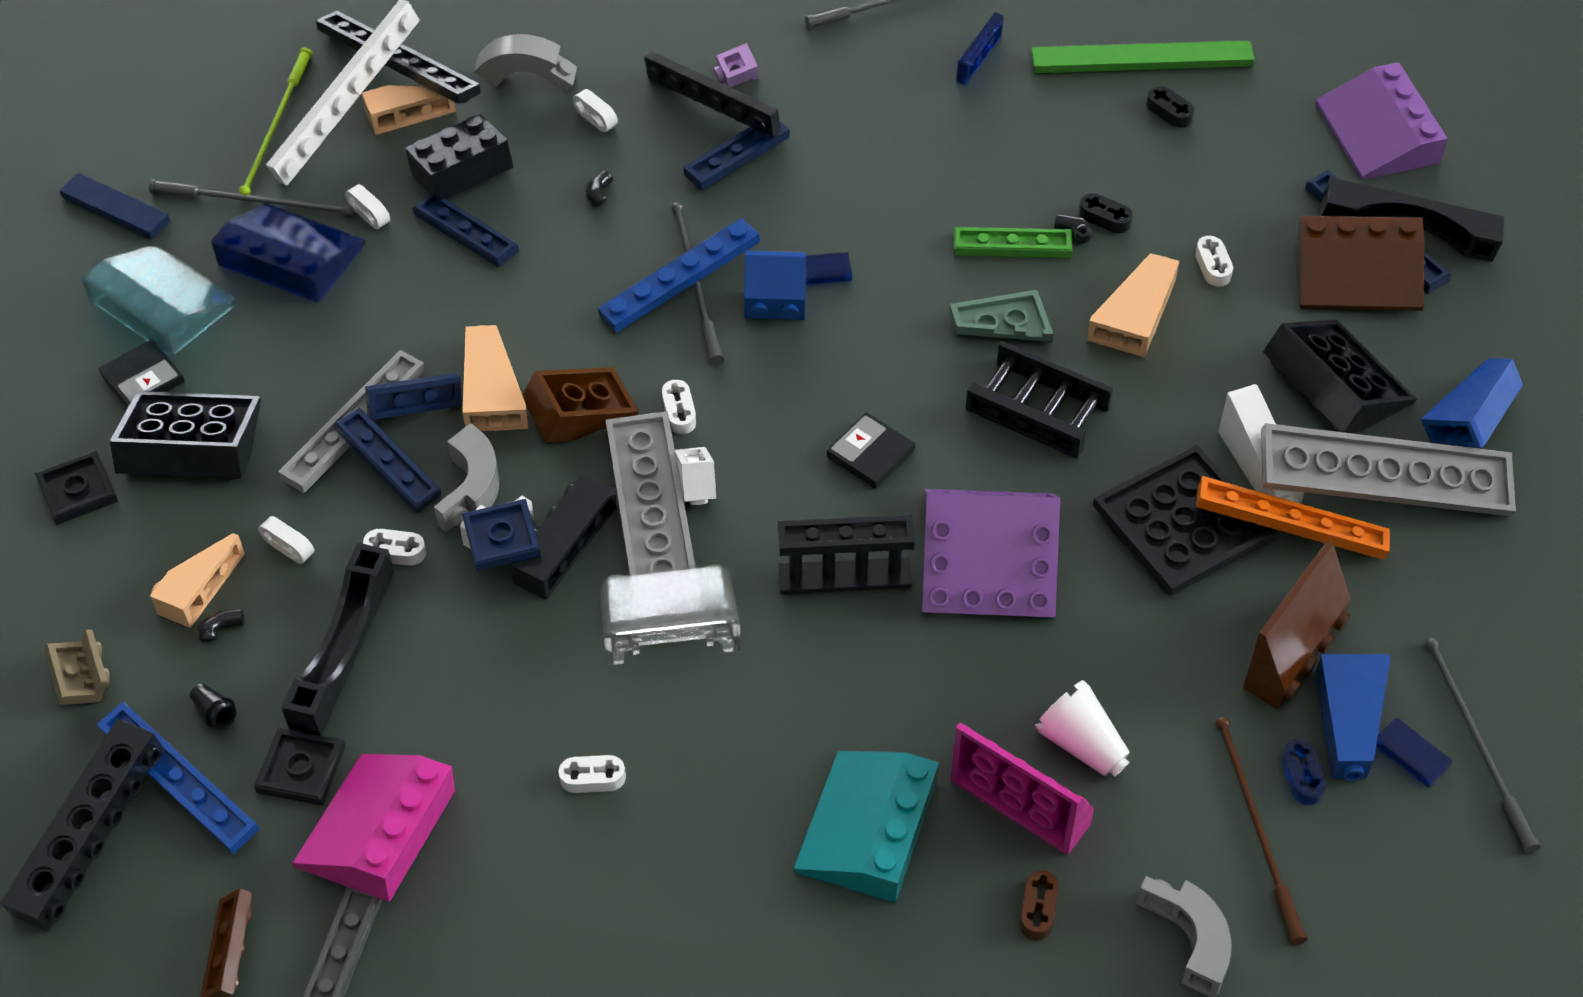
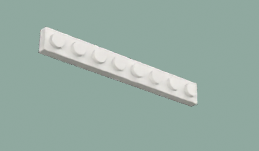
[266,0,420,186]

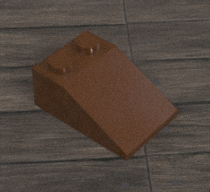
[522,367,639,443]

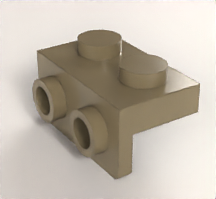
[45,630,110,705]

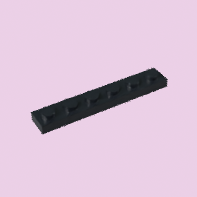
[644,51,781,138]

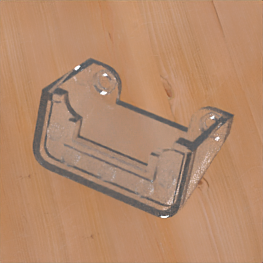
[599,564,741,665]

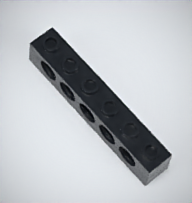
[0,718,163,932]

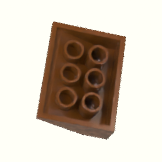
[1297,216,1424,311]
[1243,541,1351,709]

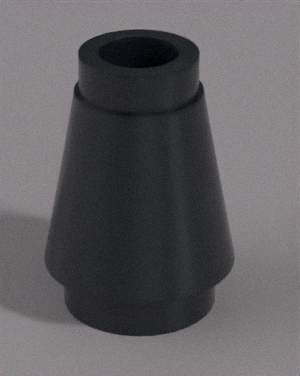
[190,683,237,729]

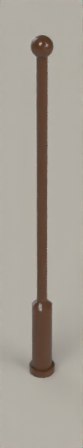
[1216,717,1308,946]

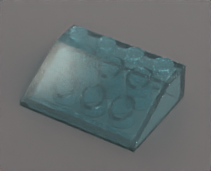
[81,245,238,357]

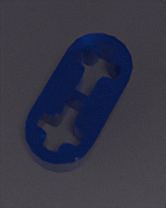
[1281,739,1326,805]

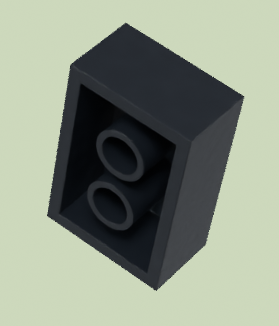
[405,114,514,202]

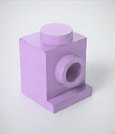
[714,43,759,87]

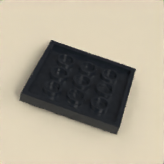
[1093,445,1277,596]

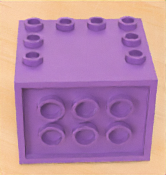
[922,489,1060,617]

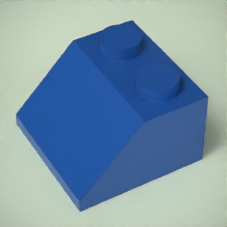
[744,251,806,320]

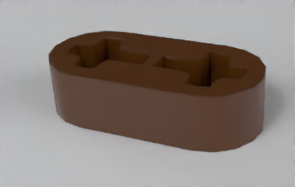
[1020,870,1059,940]

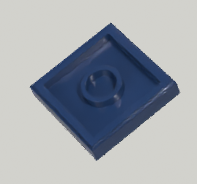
[462,498,541,571]

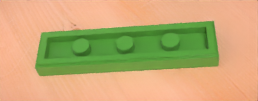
[953,227,1072,258]

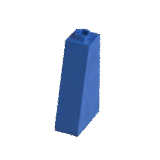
[1421,358,1523,448]
[1315,654,1390,781]

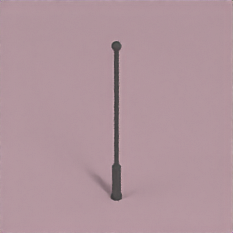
[805,0,899,30]
[149,179,354,216]
[672,202,724,365]
[1425,638,1541,854]

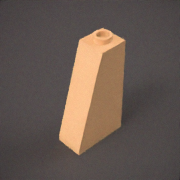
[1087,253,1179,358]
[463,325,529,431]

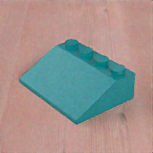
[793,751,939,903]

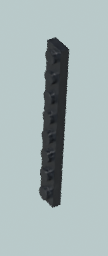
[316,11,481,104]

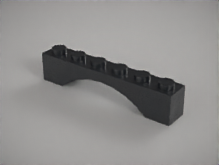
[1319,177,1504,262]
[281,543,394,736]

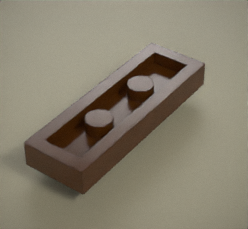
[200,888,252,997]

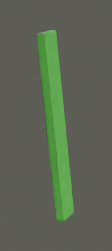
[1031,41,1255,73]

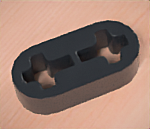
[1146,86,1194,128]
[1079,193,1133,233]

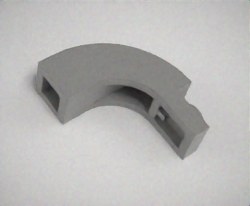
[474,34,577,91]
[434,423,499,533]
[1136,876,1232,997]

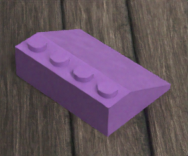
[1315,62,1448,180]

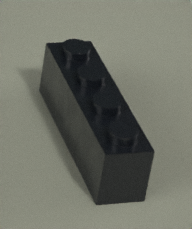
[510,473,617,600]

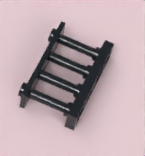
[965,341,1113,459]
[778,515,915,594]

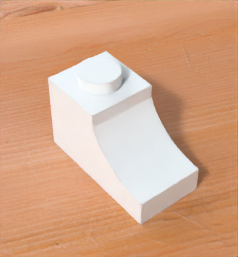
[675,447,716,505]

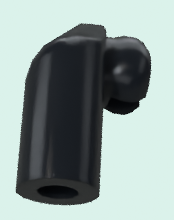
[586,170,613,207]
[1054,214,1093,243]
[197,608,244,642]

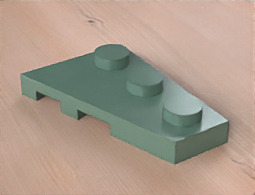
[949,290,1054,342]

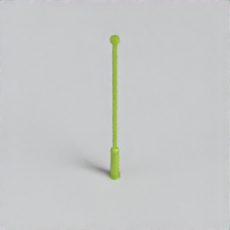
[239,47,313,195]

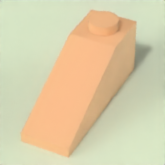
[361,85,456,135]
[150,533,245,628]

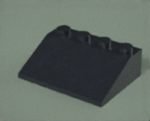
[1263,319,1417,433]
[110,391,261,480]

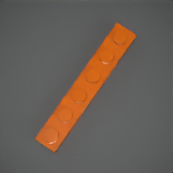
[1196,476,1390,560]

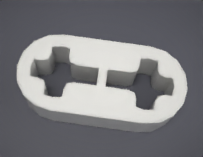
[573,89,618,132]
[345,184,390,230]
[1195,236,1233,287]
[662,380,696,435]
[258,516,315,564]
[363,529,426,566]
[558,755,626,793]

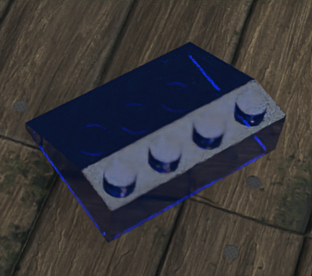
[211,203,365,303]

